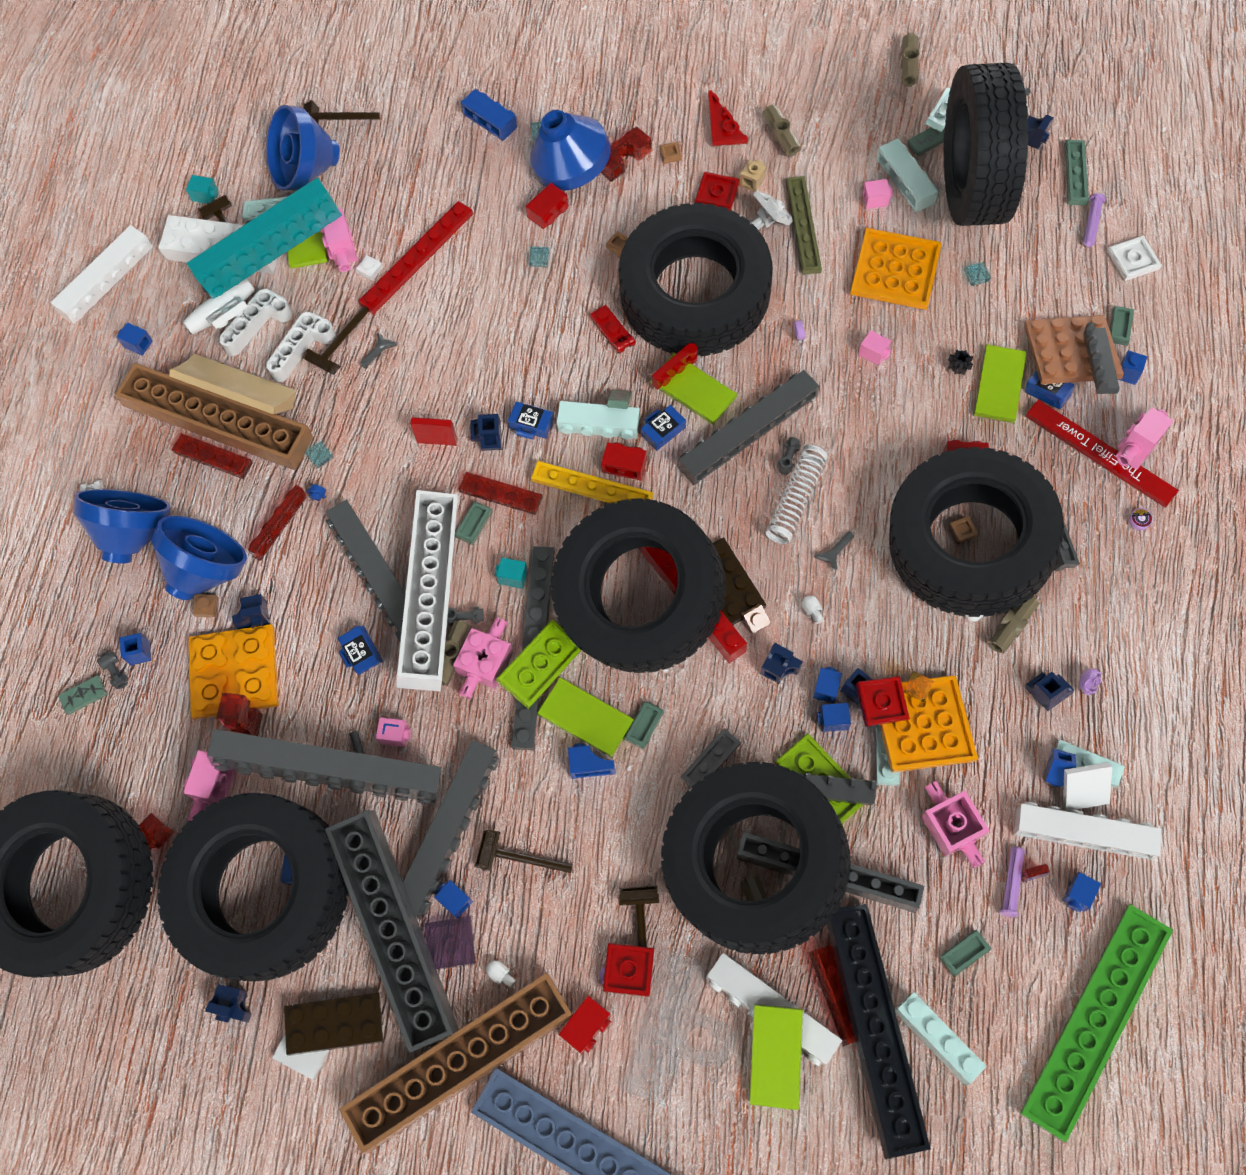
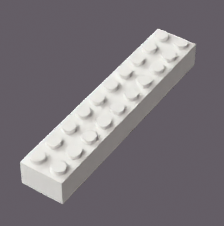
[396,490,458,691]

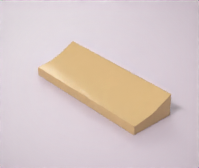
[169,354,297,414]

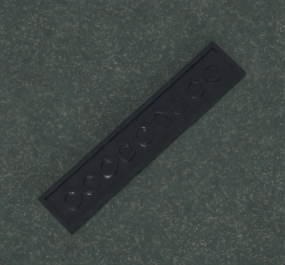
[827,904,931,1159]

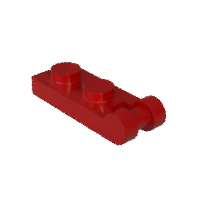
[590,305,636,354]
[652,343,698,390]

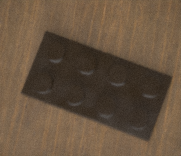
[713,537,766,625]
[284,993,383,1056]

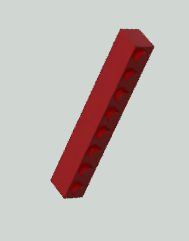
[638,547,747,664]

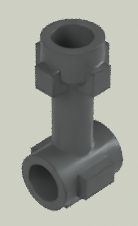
[777,437,801,475]
[447,607,484,626]
[97,651,128,689]

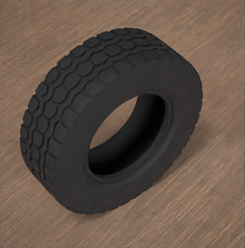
[943,63,1028,226]
[619,203,773,356]
[889,447,1064,617]
[551,498,726,673]
[661,762,851,954]
[0,790,154,977]
[157,793,349,981]

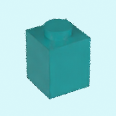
[186,175,219,204]
[494,557,528,589]

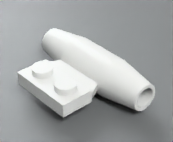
[182,279,255,335]

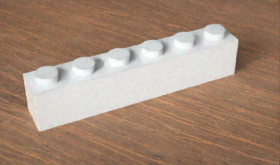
[50,225,153,324]
[1014,802,1162,860]
[706,953,842,1067]

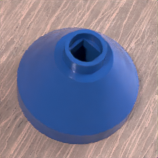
[266,105,340,191]
[530,110,611,191]
[73,489,171,564]
[151,516,247,600]

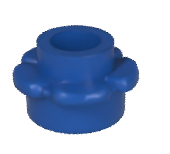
[307,484,326,501]

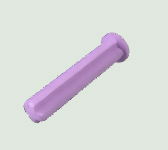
[1083,193,1106,247]
[999,847,1025,917]

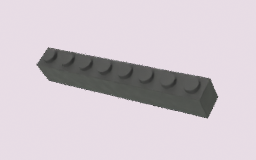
[679,370,820,485]
[325,499,406,642]
[403,740,500,919]
[736,832,925,913]

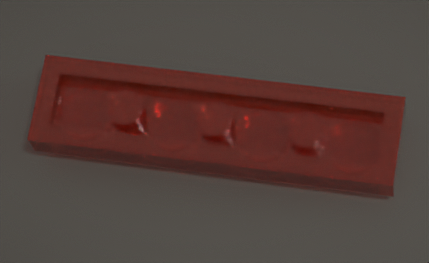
[172,433,253,479]
[459,472,543,515]
[248,485,307,561]
[809,945,855,1046]

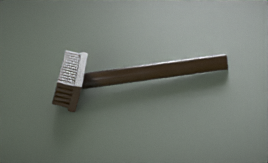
[303,100,380,123]
[198,195,232,223]
[304,306,369,375]
[474,830,573,873]
[619,886,659,947]

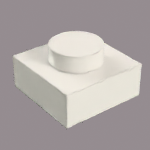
[356,255,383,281]

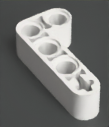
[219,289,292,356]
[267,312,336,382]

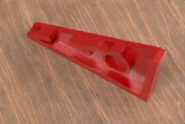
[708,90,748,146]

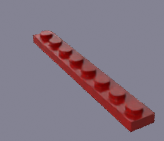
[358,200,473,315]

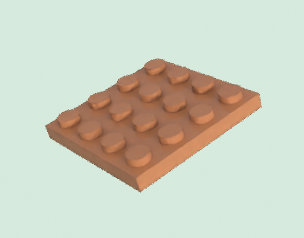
[1024,315,1124,384]

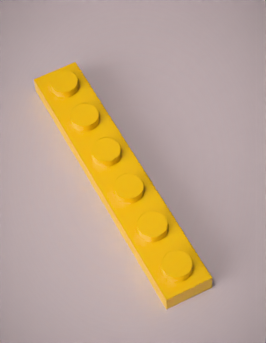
[531,461,654,503]

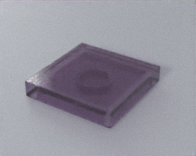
[425,916,476,970]

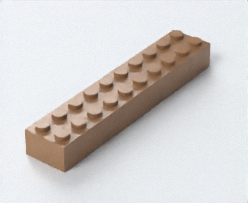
[115,363,314,470]
[339,973,573,1154]

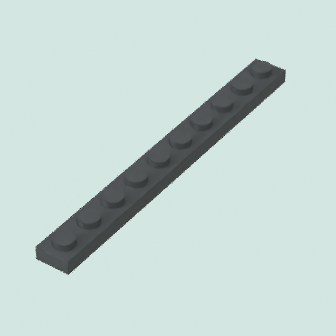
[511,546,555,751]

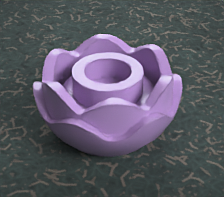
[1079,668,1102,695]

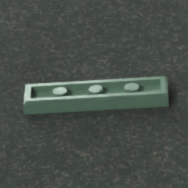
[1064,140,1089,206]

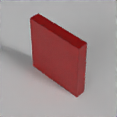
[695,172,740,211]
[410,417,458,446]
[856,676,910,727]
[603,943,655,997]

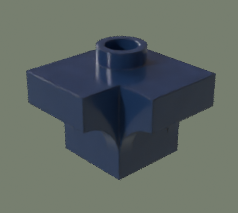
[1028,115,1054,150]
[470,414,502,451]
[232,594,270,629]
[760,642,803,684]
[1025,672,1074,711]
[205,984,252,1023]

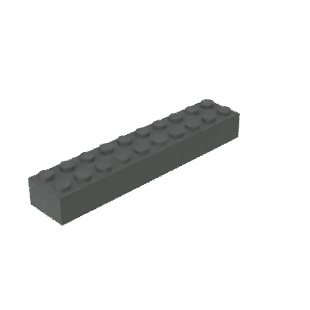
[207,729,442,805]
[325,810,459,1053]

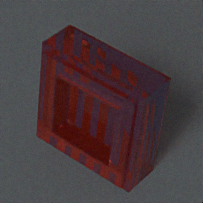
[1021,864,1050,883]

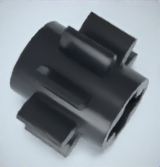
[948,350,973,375]

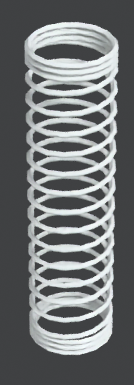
[765,445,828,544]

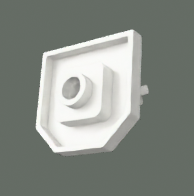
[750,191,793,230]

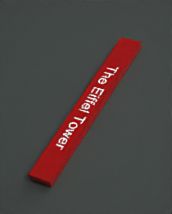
[1025,399,1179,508]

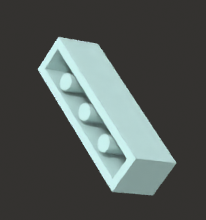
[876,139,938,212]
[557,401,640,440]
[895,992,987,1085]

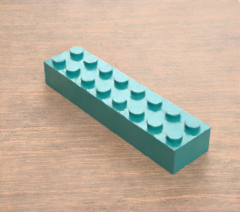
[187,177,342,299]

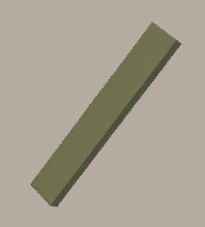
[786,176,822,275]

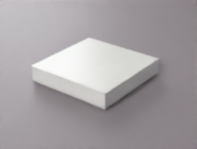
[1107,235,1162,281]
[1063,762,1112,811]
[272,1035,330,1080]

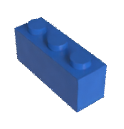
[461,89,518,141]

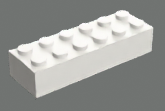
[159,215,278,274]

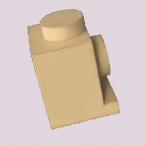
[739,160,767,192]

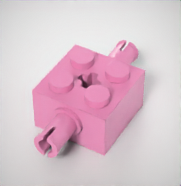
[321,208,358,272]
[1116,407,1173,470]
[453,617,513,699]
[183,750,236,821]
[922,781,990,869]

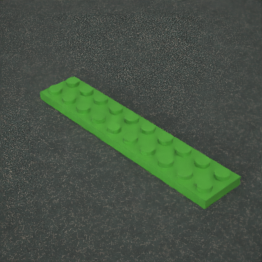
[1019,904,1173,1143]

